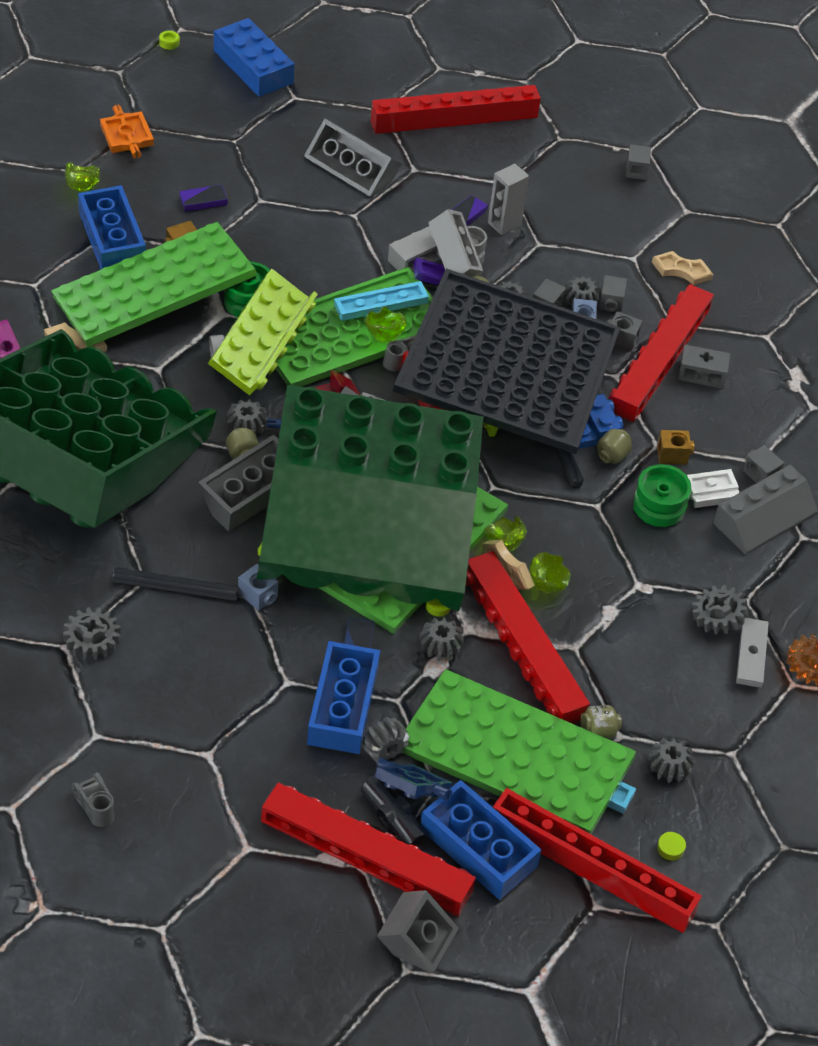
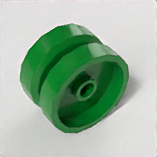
[224,261,270,318]
[633,464,691,527]

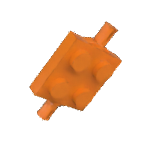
[100,105,154,159]

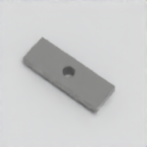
[736,617,769,688]

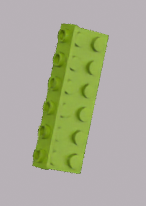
[208,269,318,395]

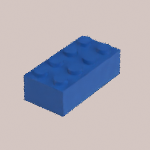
[214,18,295,97]
[78,185,146,270]
[307,641,380,754]
[420,780,541,900]

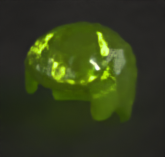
[65,162,100,192]
[365,306,407,343]
[483,516,527,552]
[529,552,571,593]

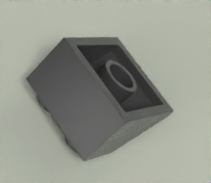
[377,890,459,973]

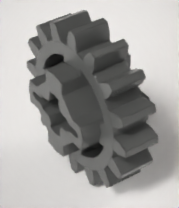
[692,585,748,634]
[63,607,121,660]

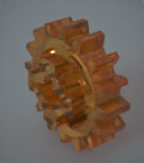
[787,633,818,686]

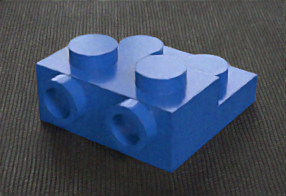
[578,394,623,449]

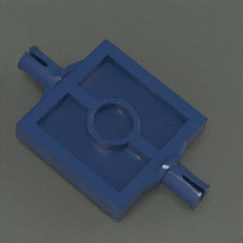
[375,757,453,801]

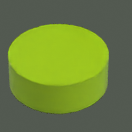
[159,31,180,50]
[426,599,451,617]
[657,832,686,861]

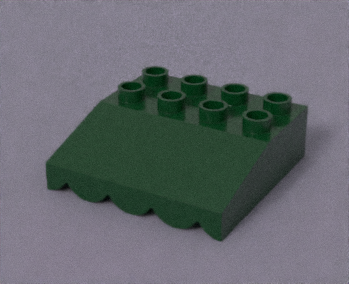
[0,329,217,528]
[256,384,483,611]

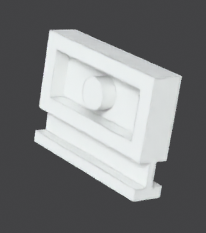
[687,469,739,508]

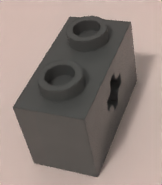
[678,345,731,389]

